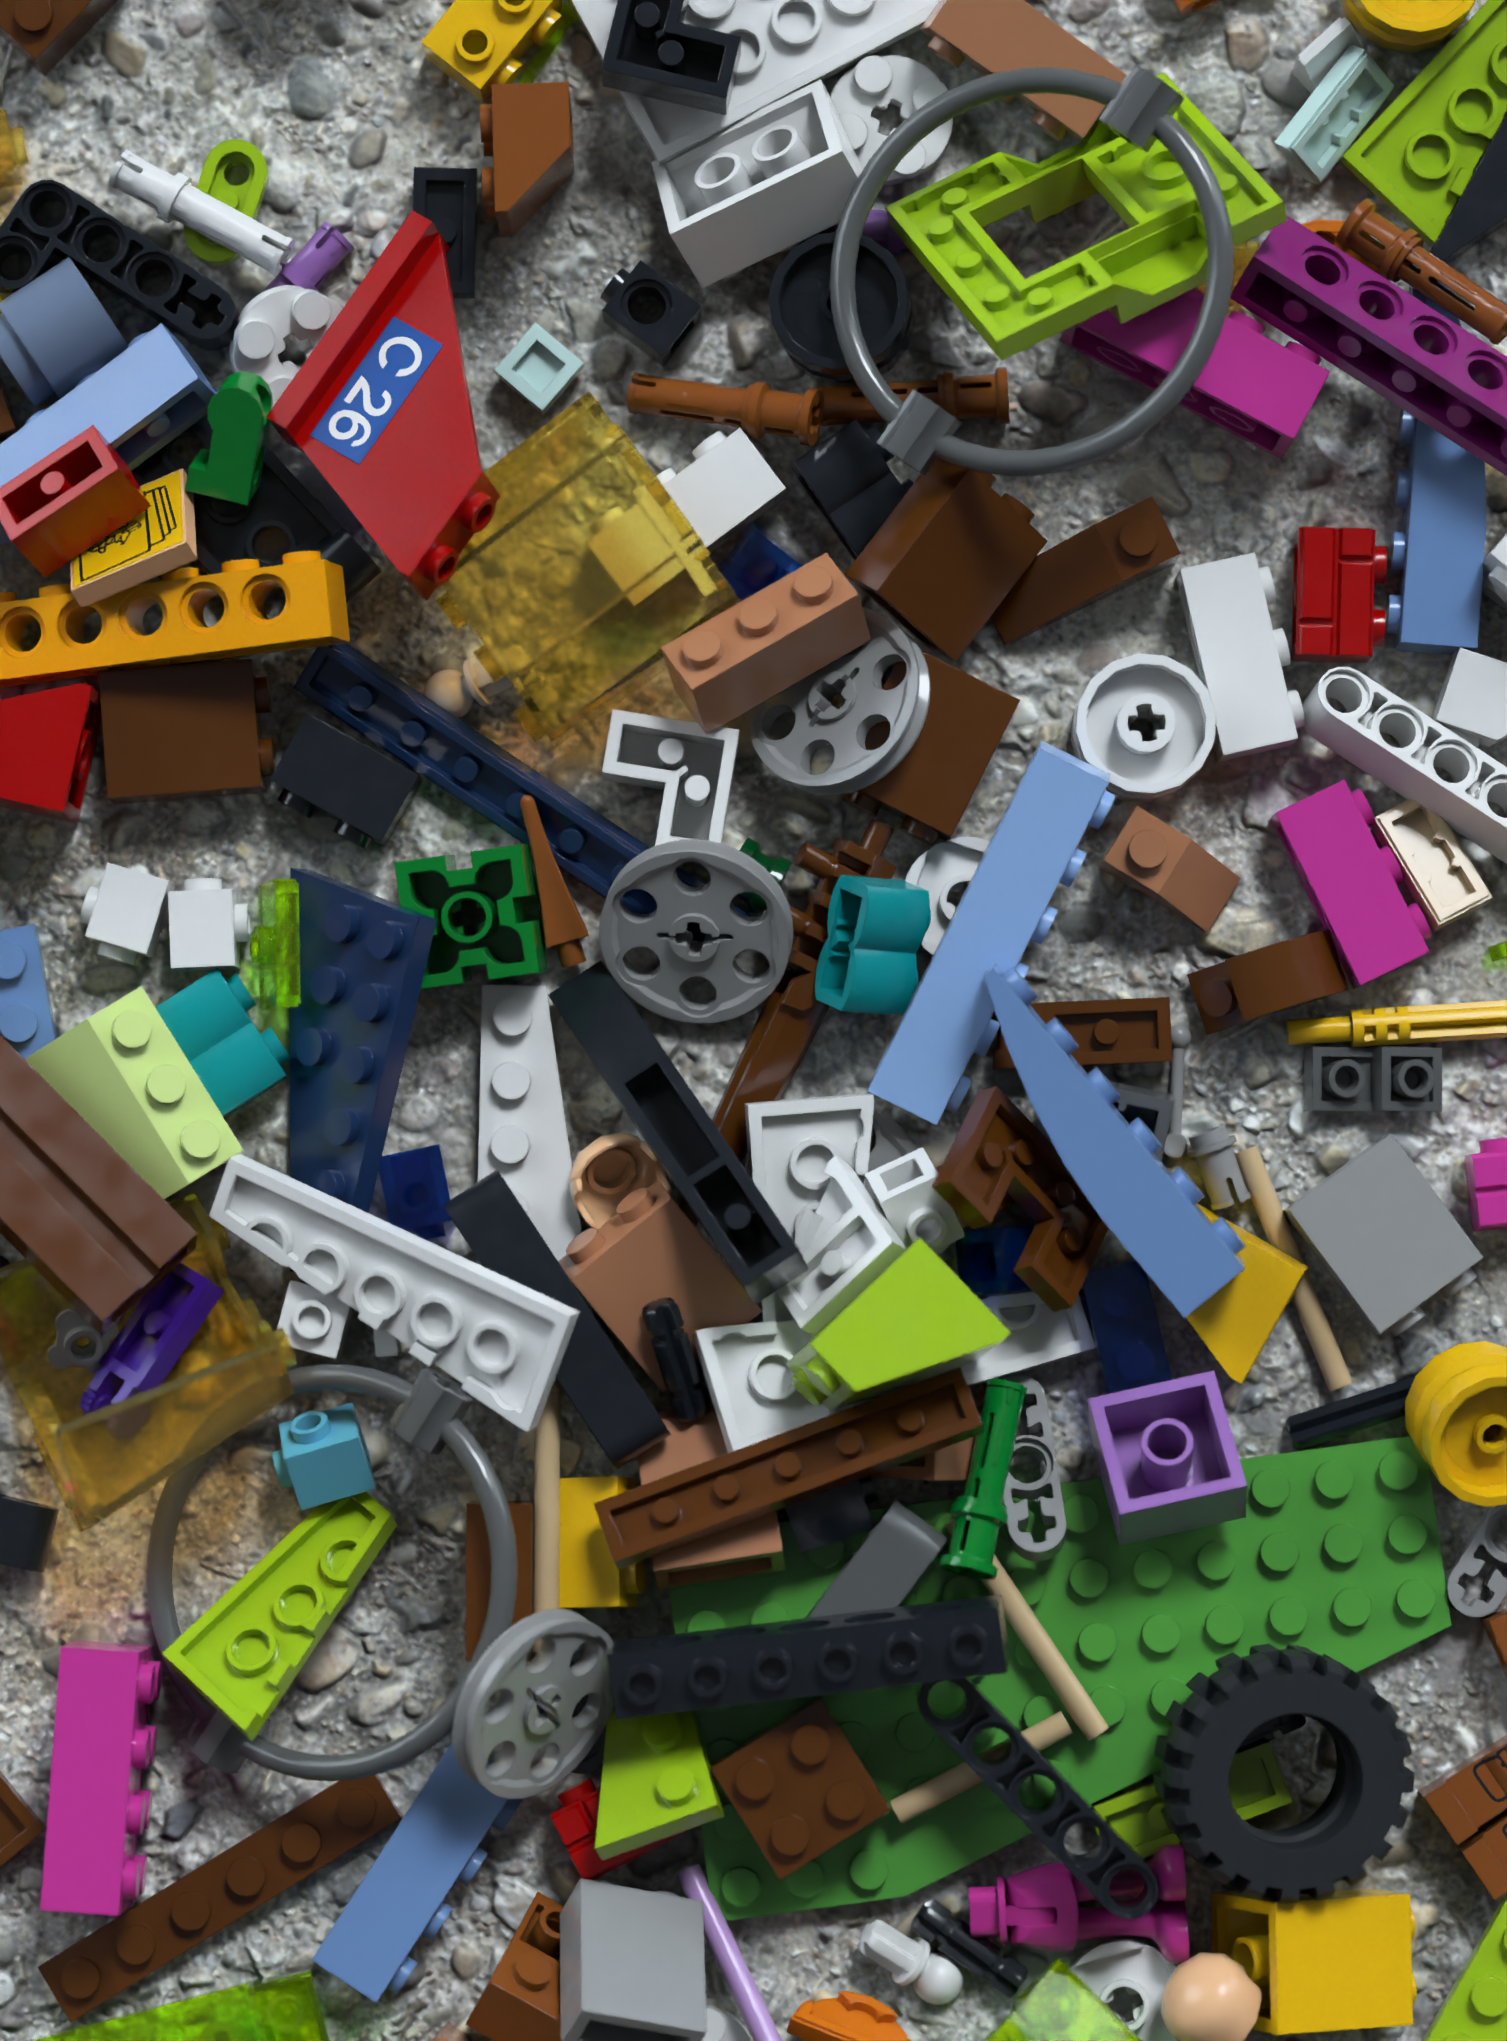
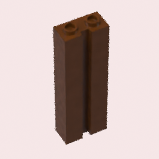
[0,1035,197,1336]

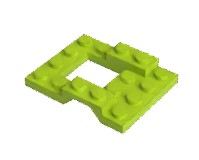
[885,72,1287,361]

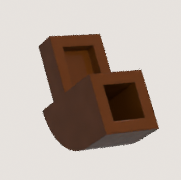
[1187,929,1349,1035]

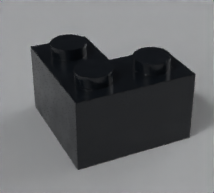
[601,0,741,115]

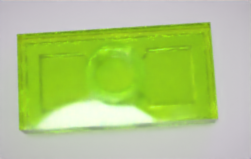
[250,879,301,1011]

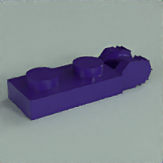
[79,1263,224,1438]

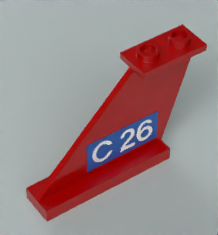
[266,210,501,601]

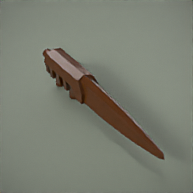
[679,819,897,1228]

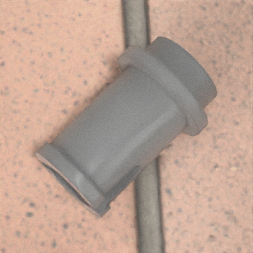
[1187,1125,1251,1211]

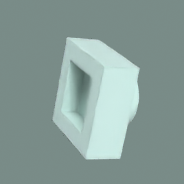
[494,322,584,415]

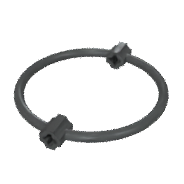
[830,65,1234,476]
[147,1364,518,1782]

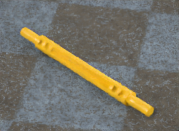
[1286,1000,1507,1047]

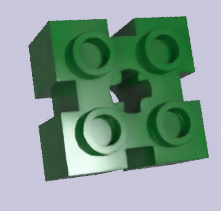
[394,844,548,989]

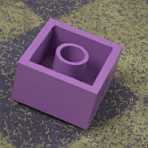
[1088,1370,1247,1546]

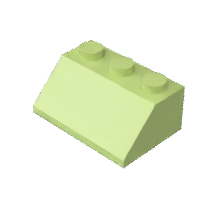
[25,986,243,1199]

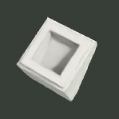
[1292,17,1362,94]

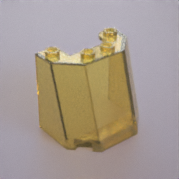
[436,392,739,749]
[0,1193,296,1533]

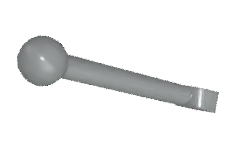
[1164,1024,1192,1158]

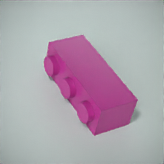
[1270,779,1432,989]

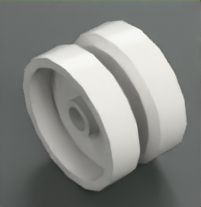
[1071,653,1217,802]

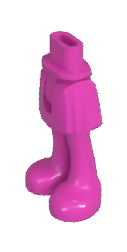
[968,1845,1189,1964]

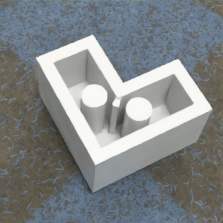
[602,709,740,846]

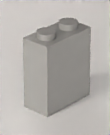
[1283,1133,1484,1337]
[560,1878,707,2041]

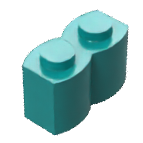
[815,875,931,1015]
[155,968,292,1118]

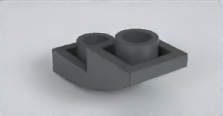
[1304,1046,1442,1112]

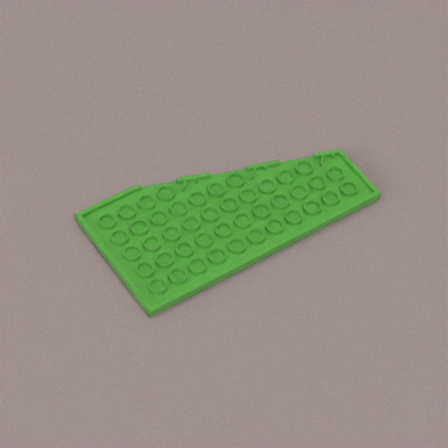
[669,1435,1452,1921]

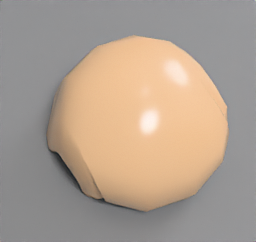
[569,1132,671,1230]
[1161,1952,1262,2041]

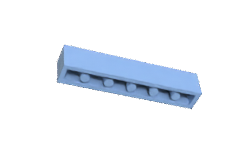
[868,740,1116,1125]

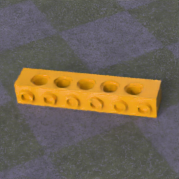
[0,551,350,689]

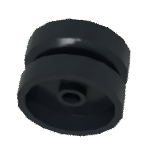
[768,232,915,386]

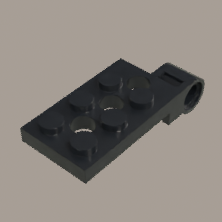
[131,385,382,603]

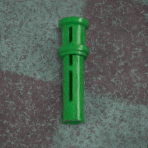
[939,1378,1028,1580]

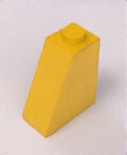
[1186,1203,1309,1384]

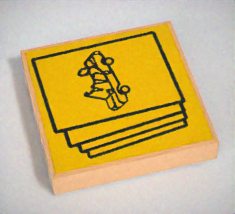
[70,468,197,607]

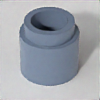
[0,257,128,407]

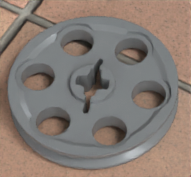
[747,608,931,796]
[599,839,793,1024]
[452,1609,614,1799]

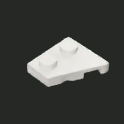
[777,1156,906,1335]

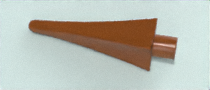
[520,795,589,968]

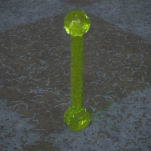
[517,0,579,84]

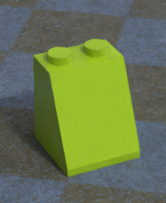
[786,1238,1011,1411]

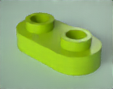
[184,139,269,266]

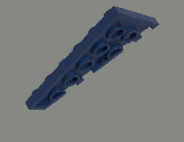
[290,868,437,1273]

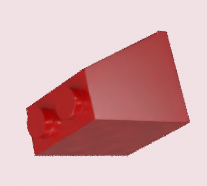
[0,683,102,824]

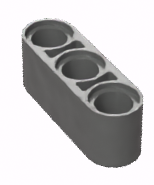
[805,1499,947,1618]

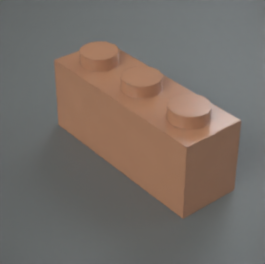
[920,0,1127,142]
[661,552,871,734]

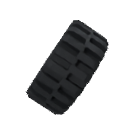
[1153,1644,1414,1904]

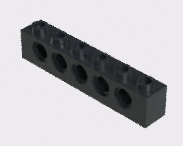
[607,1595,1010,1719]

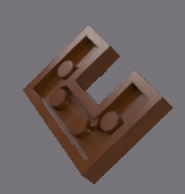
[932,1086,1109,1312]

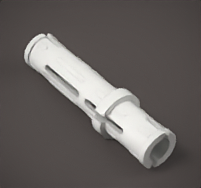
[108,150,295,276]

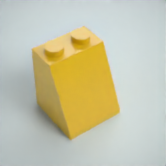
[1211,1889,1417,2035]

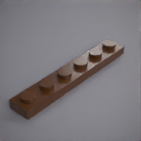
[594,1367,985,1569]
[37,1774,403,2022]

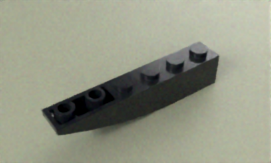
[548,960,809,1305]

